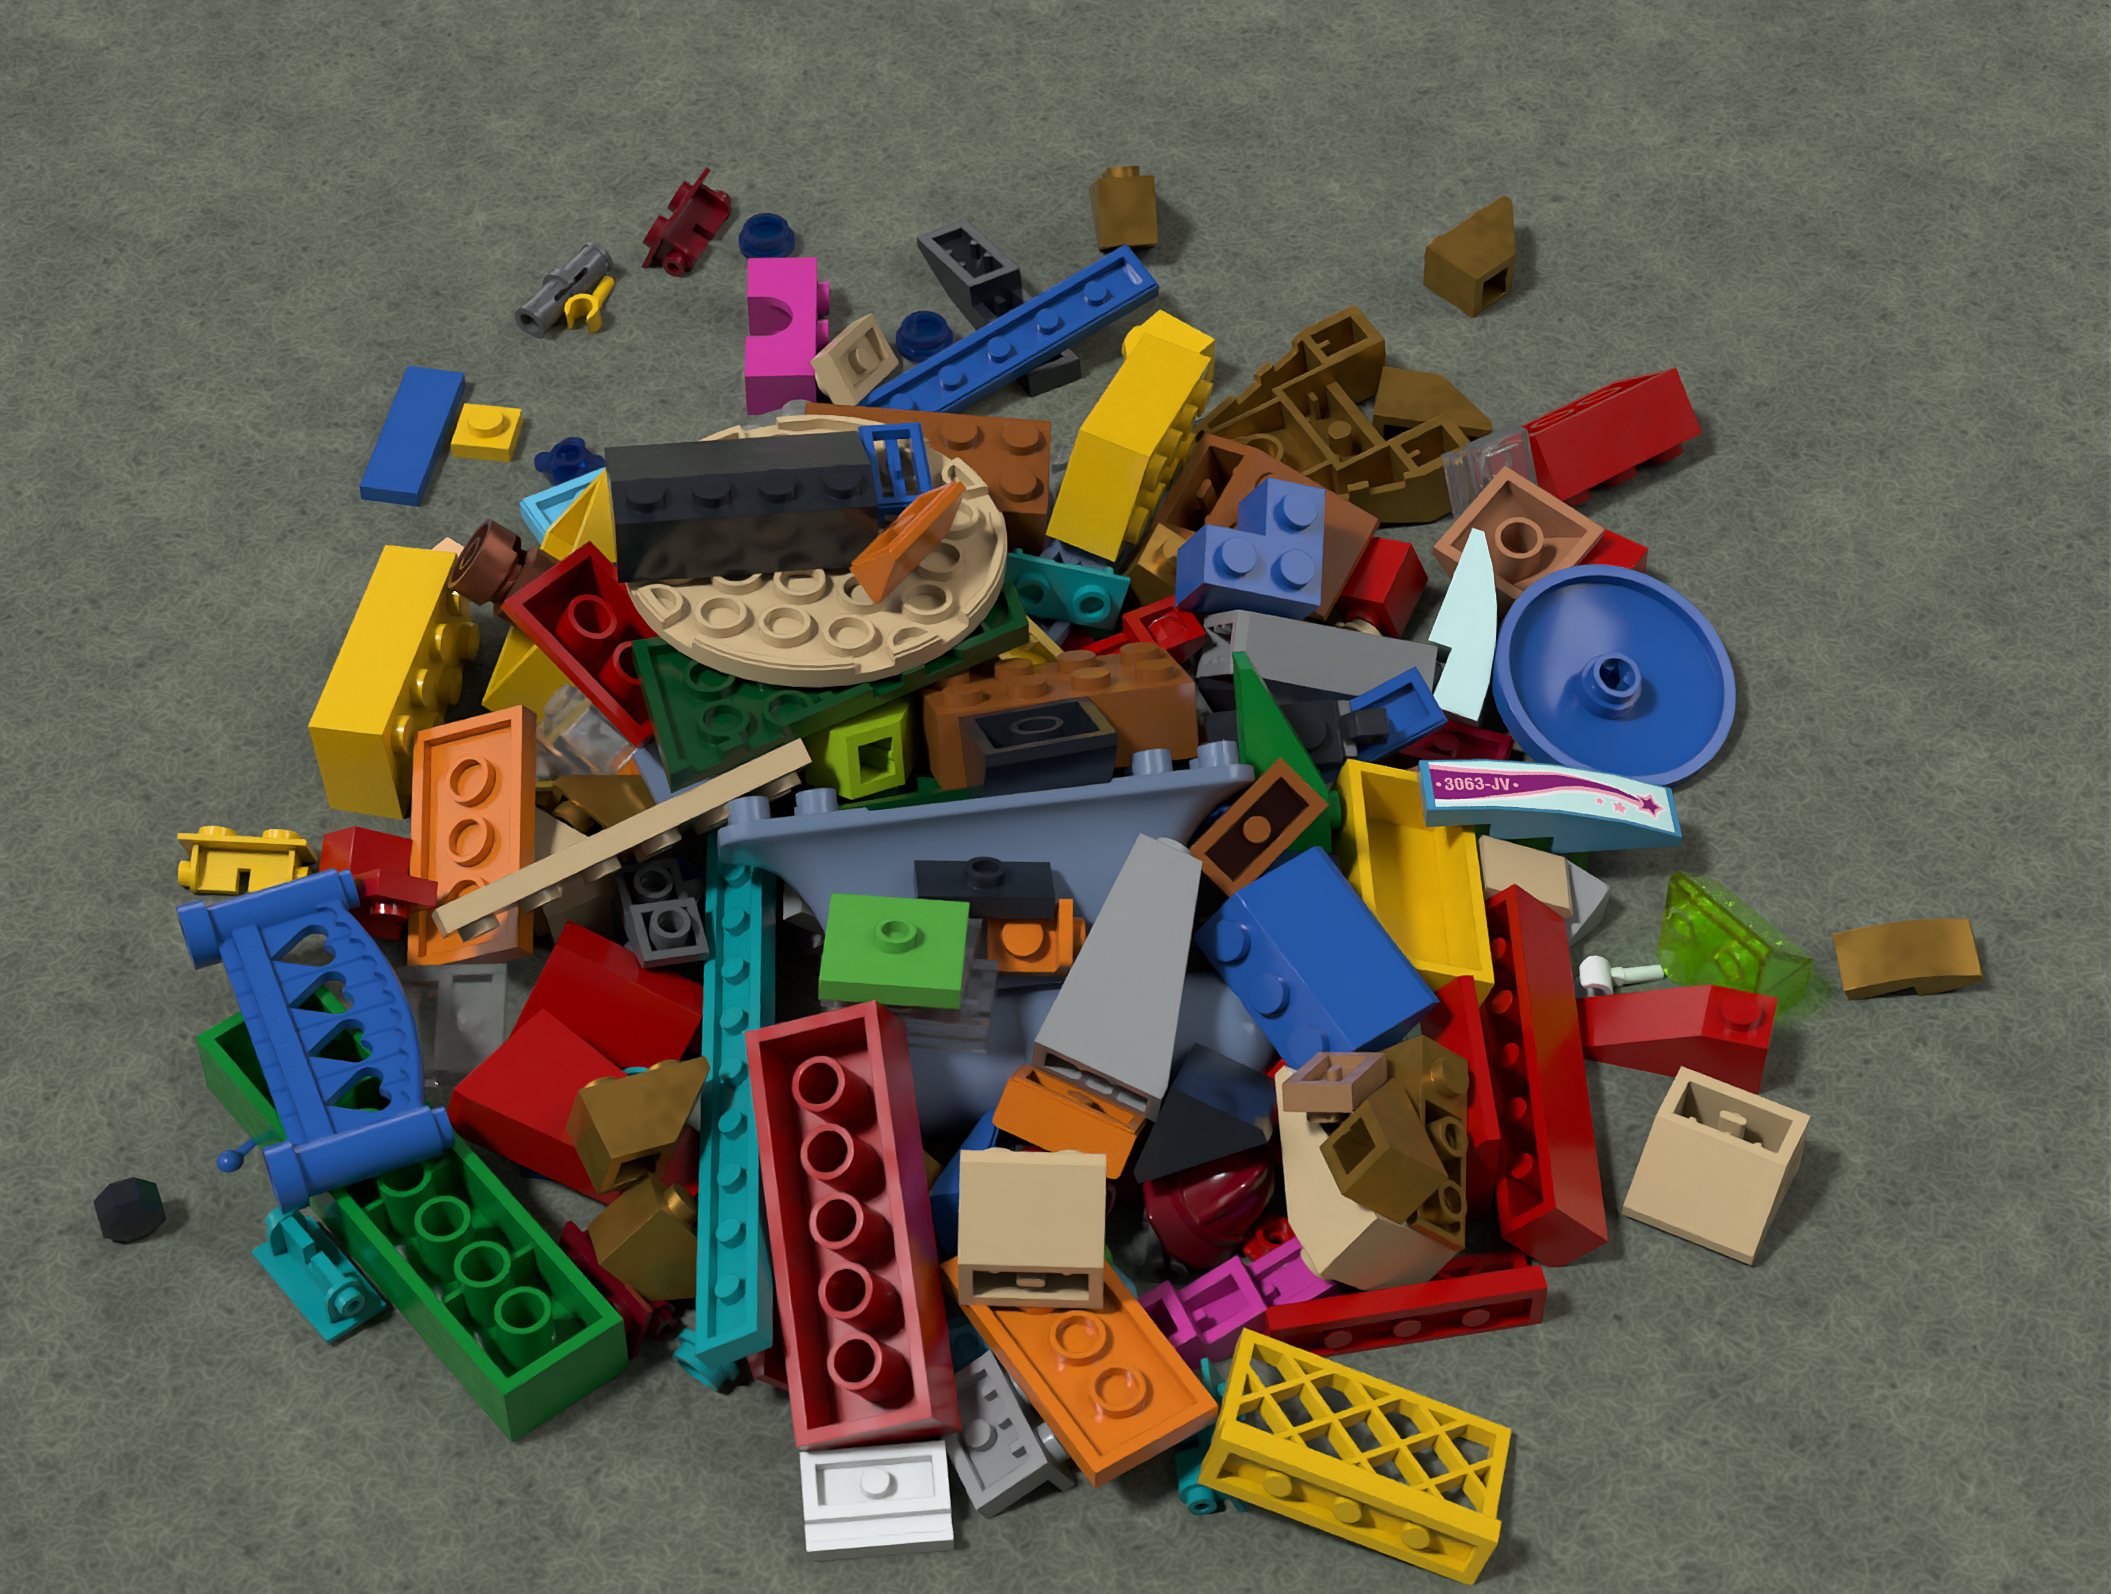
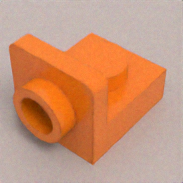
[986,899,1085,977]

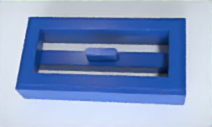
[858,422,933,525]

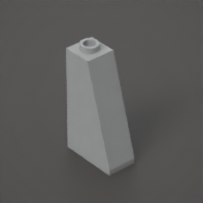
[1196,610,1442,697]
[1031,833,1202,1122]

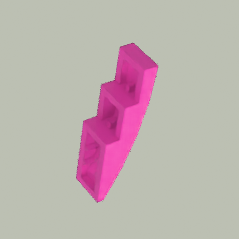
[1136,1236,1345,1371]

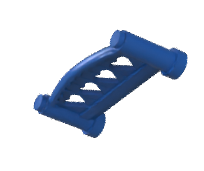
[176,868,455,1215]

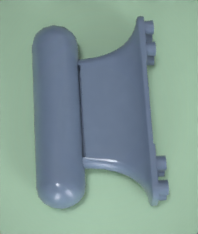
[717,741,1282,1142]

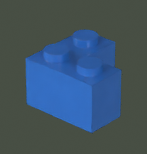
[1175,477,1326,621]

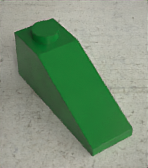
[1232,651,1342,853]

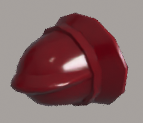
[1143,1144,1277,1270]

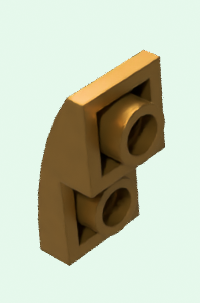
[1832,918,1984,1000]

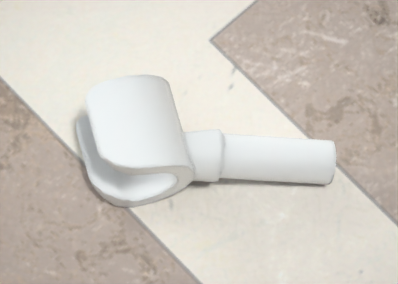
[1574,955,1664,998]

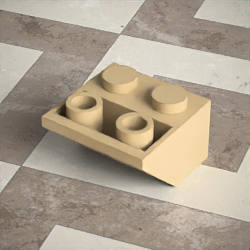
[1622,1066,1811,1265]
[958,1148,1107,1309]

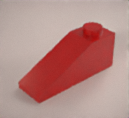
[1576,984,1778,1095]

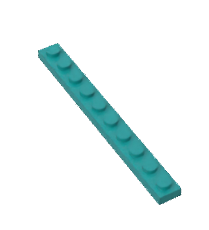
[695,831,776,1370]

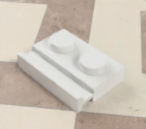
[800,1440,954,1562]

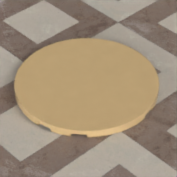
[625,415,1007,687]

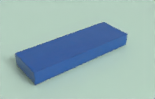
[359,366,466,507]

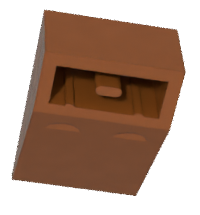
[1149,432,1380,621]

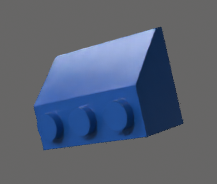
[1192,846,1440,1070]

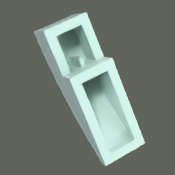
[1428,528,1498,728]

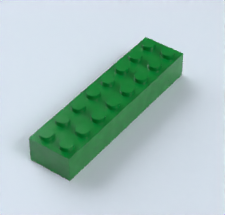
[195,984,629,1443]

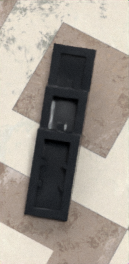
[916,219,1082,397]

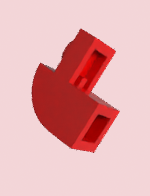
[319,826,438,942]

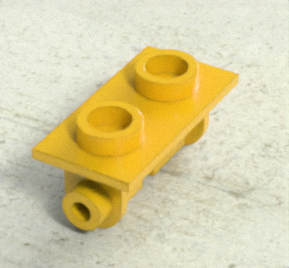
[177,826,318,895]

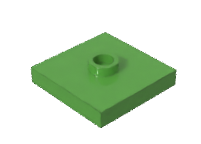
[818,893,970,1010]

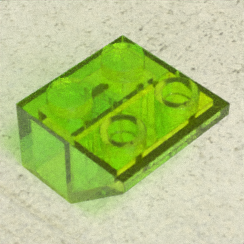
[1656,870,1814,1019]

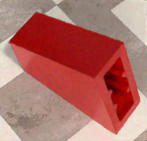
[508,920,704,1069]

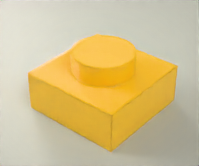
[451,403,523,462]

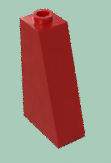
[446,1008,700,1205]

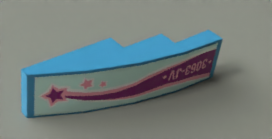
[1417,759,1682,853]

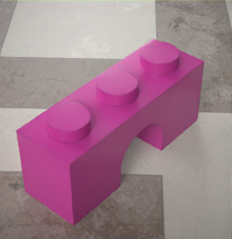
[745,257,830,415]

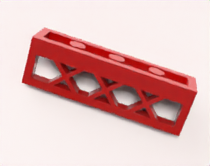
[1264,1248,1548,1366]

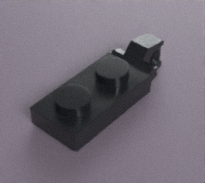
[1203,699,1390,770]

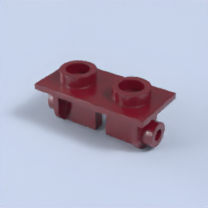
[642,167,732,277]
[558,1220,677,1361]

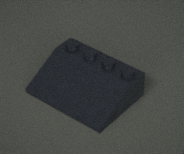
[604,431,878,583]

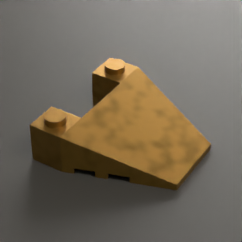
[1189,304,1480,522]

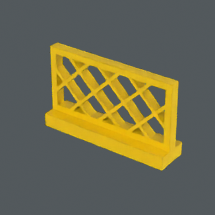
[1197,1328,1512,1585]

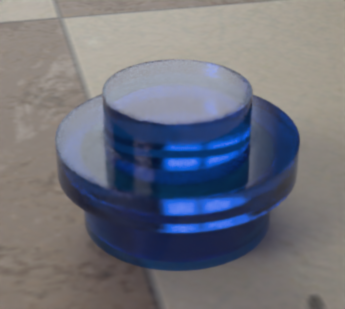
[738,213,795,259]
[896,311,953,363]

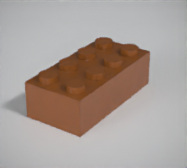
[805,402,1051,557]
[914,642,1199,791]

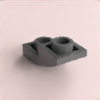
[610,858,710,969]

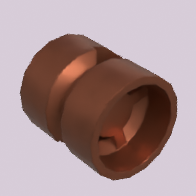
[448,518,560,632]

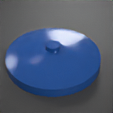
[1490,564,1736,789]

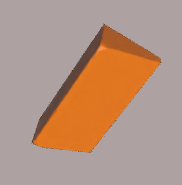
[849,481,967,604]
[992,1063,1148,1179]

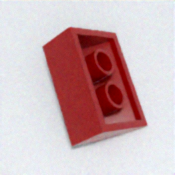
[1488,367,1702,507]
[500,540,659,748]
[1420,975,1501,1219]

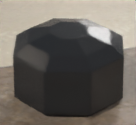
[93,1177,167,1243]

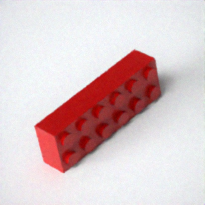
[744,1000,962,1452]

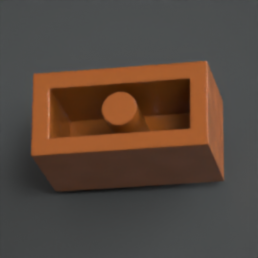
[1188,757,1329,900]

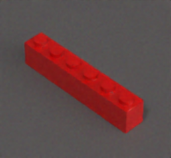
[1479,883,1608,1268]

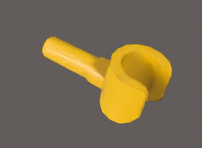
[564,276,615,334]

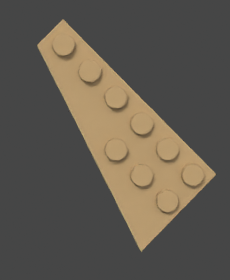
[431,738,812,943]

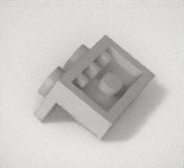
[940,1350,1076,1519]

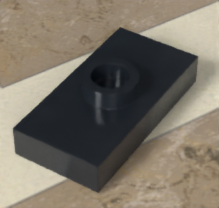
[913,856,1055,919]

